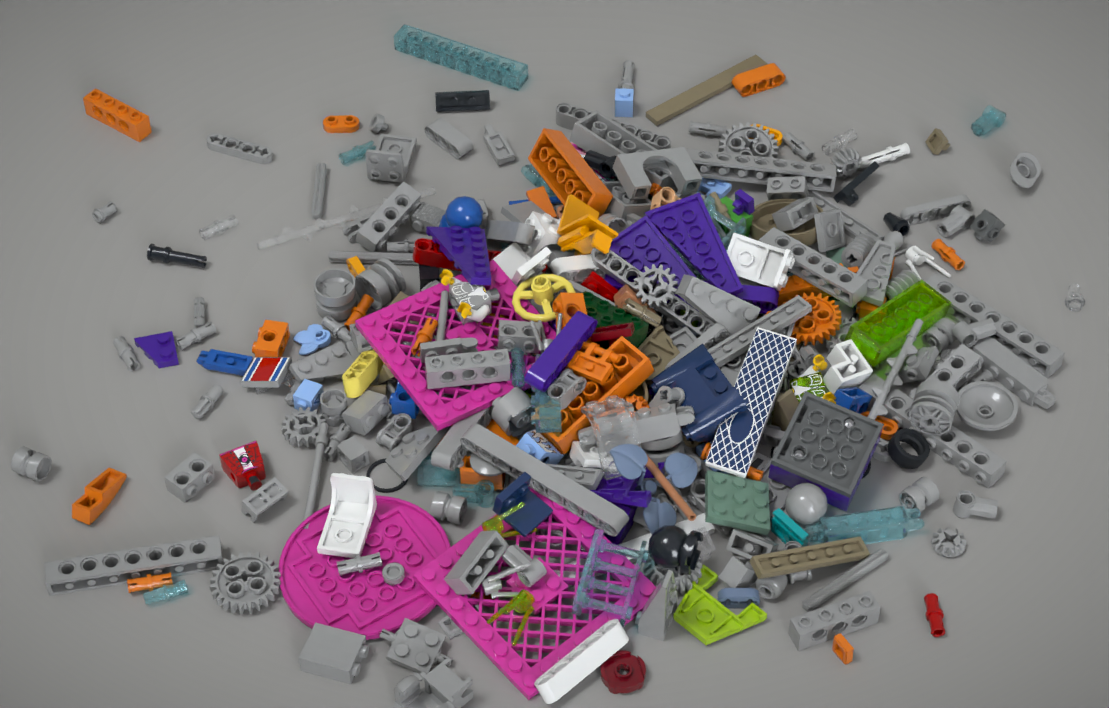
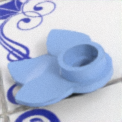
[293,324,331,355]

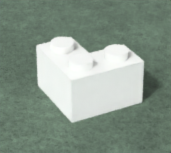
[822,339,873,394]

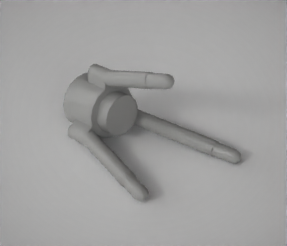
[530,313,562,354]
[481,562,531,599]

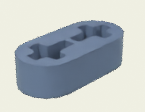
[718,588,760,609]

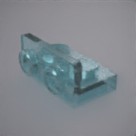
[417,457,460,488]

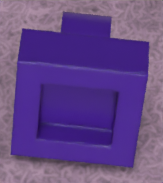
[732,189,755,216]

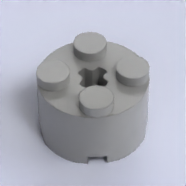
[491,387,540,437]

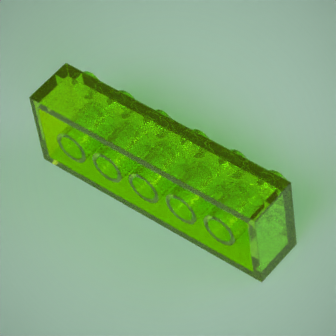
[844,279,952,367]

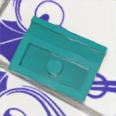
[771,508,809,547]

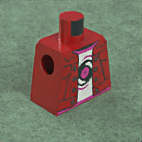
[219,441,266,491]

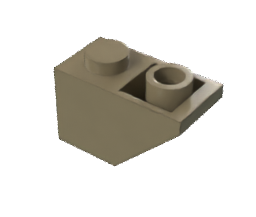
[771,389,799,431]

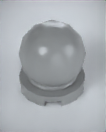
[784,483,828,537]

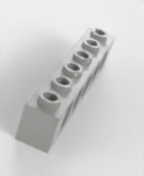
[759,227,868,307]

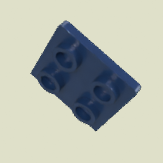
[492,472,553,537]

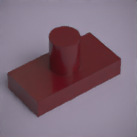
[590,322,635,347]

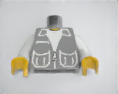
[439,269,500,326]

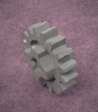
[634,264,678,308]
[281,407,326,447]

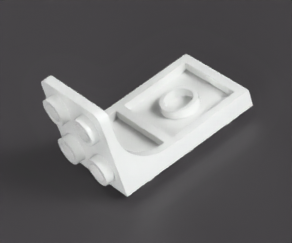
[519,211,561,258]
[727,233,795,291]
[492,243,552,287]
[317,473,377,558]

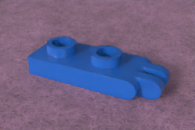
[196,349,253,376]

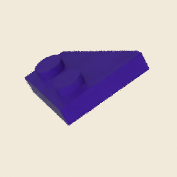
[134,331,179,369]

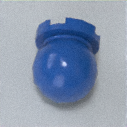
[439,196,483,228]

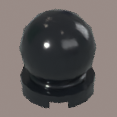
[648,525,703,575]

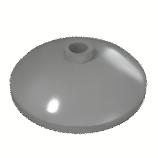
[956,381,1018,431]

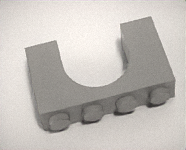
[613,147,703,200]

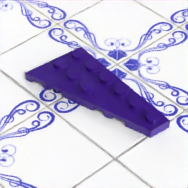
[426,226,491,285]

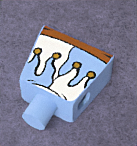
[516,429,564,465]

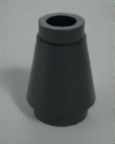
[883,212,910,236]

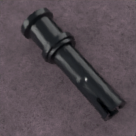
[147,243,207,268]

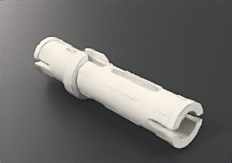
[858,143,910,170]

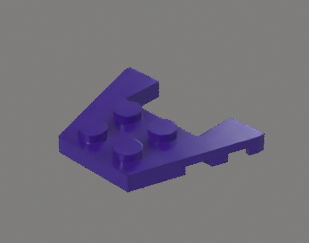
[590,462,666,507]

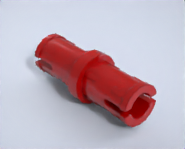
[924,593,945,637]

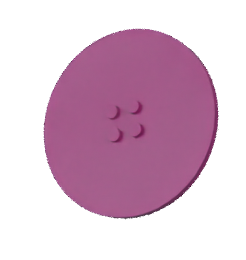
[278,495,450,640]

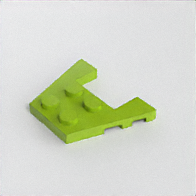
[673,564,767,645]

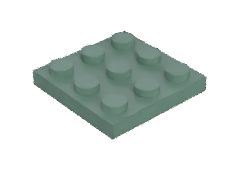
[705,470,770,535]

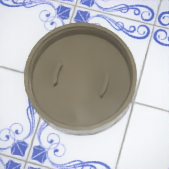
[749,199,823,246]

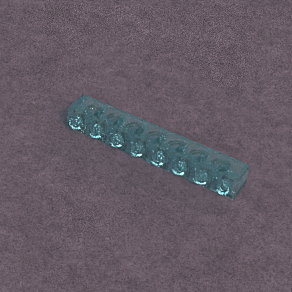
[394,24,528,91]

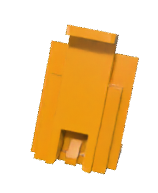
[557,194,619,256]

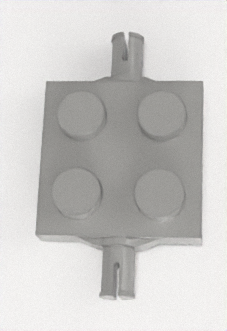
[379,618,453,674]

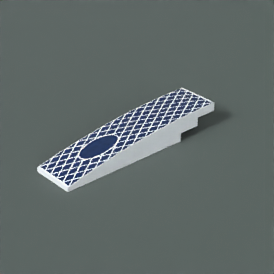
[705,327,797,478]

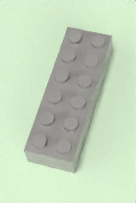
[570,110,675,196]

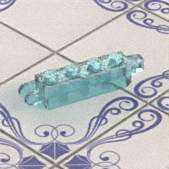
[805,506,925,544]

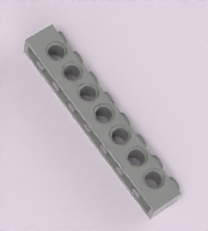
[687,148,836,192]
[919,272,1065,379]
[859,374,1007,488]
[45,535,224,596]

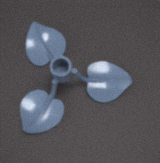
[609,444,698,534]

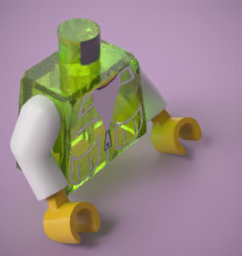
[779,354,836,404]

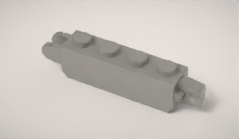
[969,337,1056,409]
[578,403,695,451]

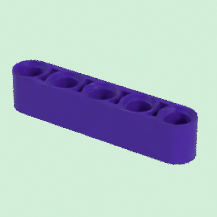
[524,311,598,392]

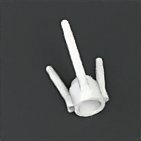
[905,246,951,284]

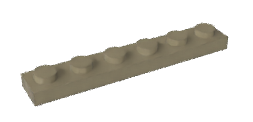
[749,536,870,579]

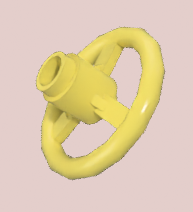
[512,274,576,322]

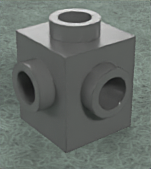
[970,209,1006,242]

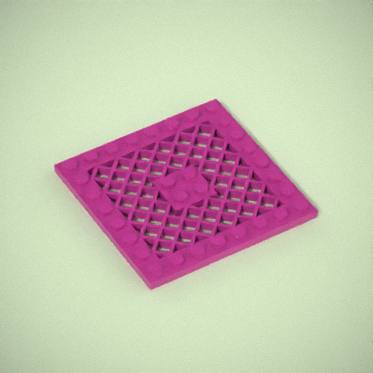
[355,260,565,432]
[413,488,656,701]

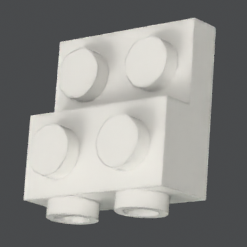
[570,441,616,470]

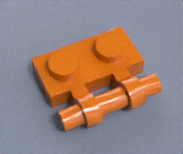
[567,341,621,385]

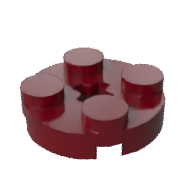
[601,650,646,694]

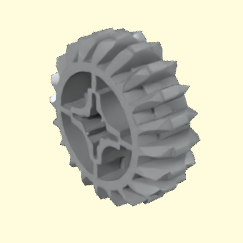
[643,553,702,596]

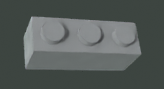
[444,530,509,595]

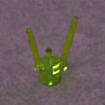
[482,502,537,538]
[487,590,535,646]

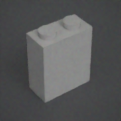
[299,622,369,684]

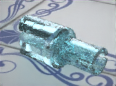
[521,164,555,196]

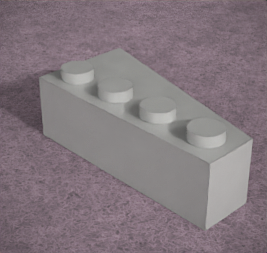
[676,274,761,335]

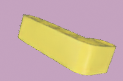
[342,349,405,398]

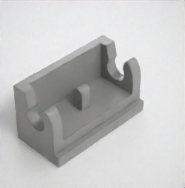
[242,477,289,522]

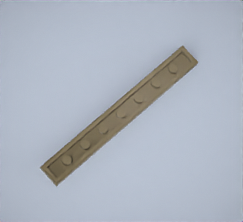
[646,55,767,126]

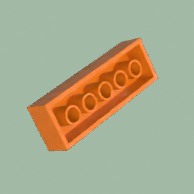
[528,128,613,219]
[531,336,655,455]

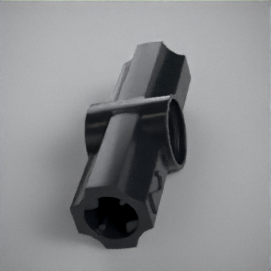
[583,150,618,179]

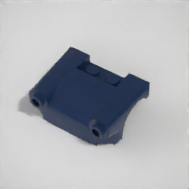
[650,343,748,444]

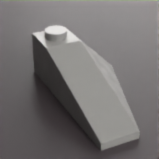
[635,570,678,641]

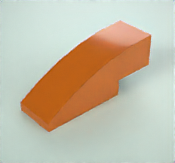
[72,468,127,525]

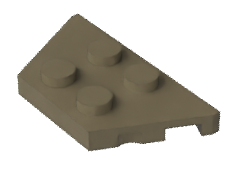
[637,324,680,385]

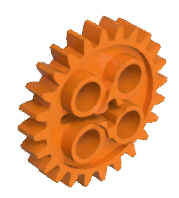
[783,292,842,346]

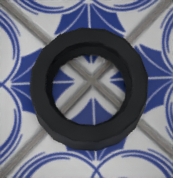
[887,428,930,469]

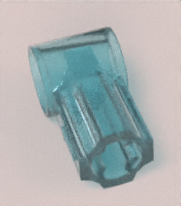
[971,105,1006,137]
[452,480,495,508]

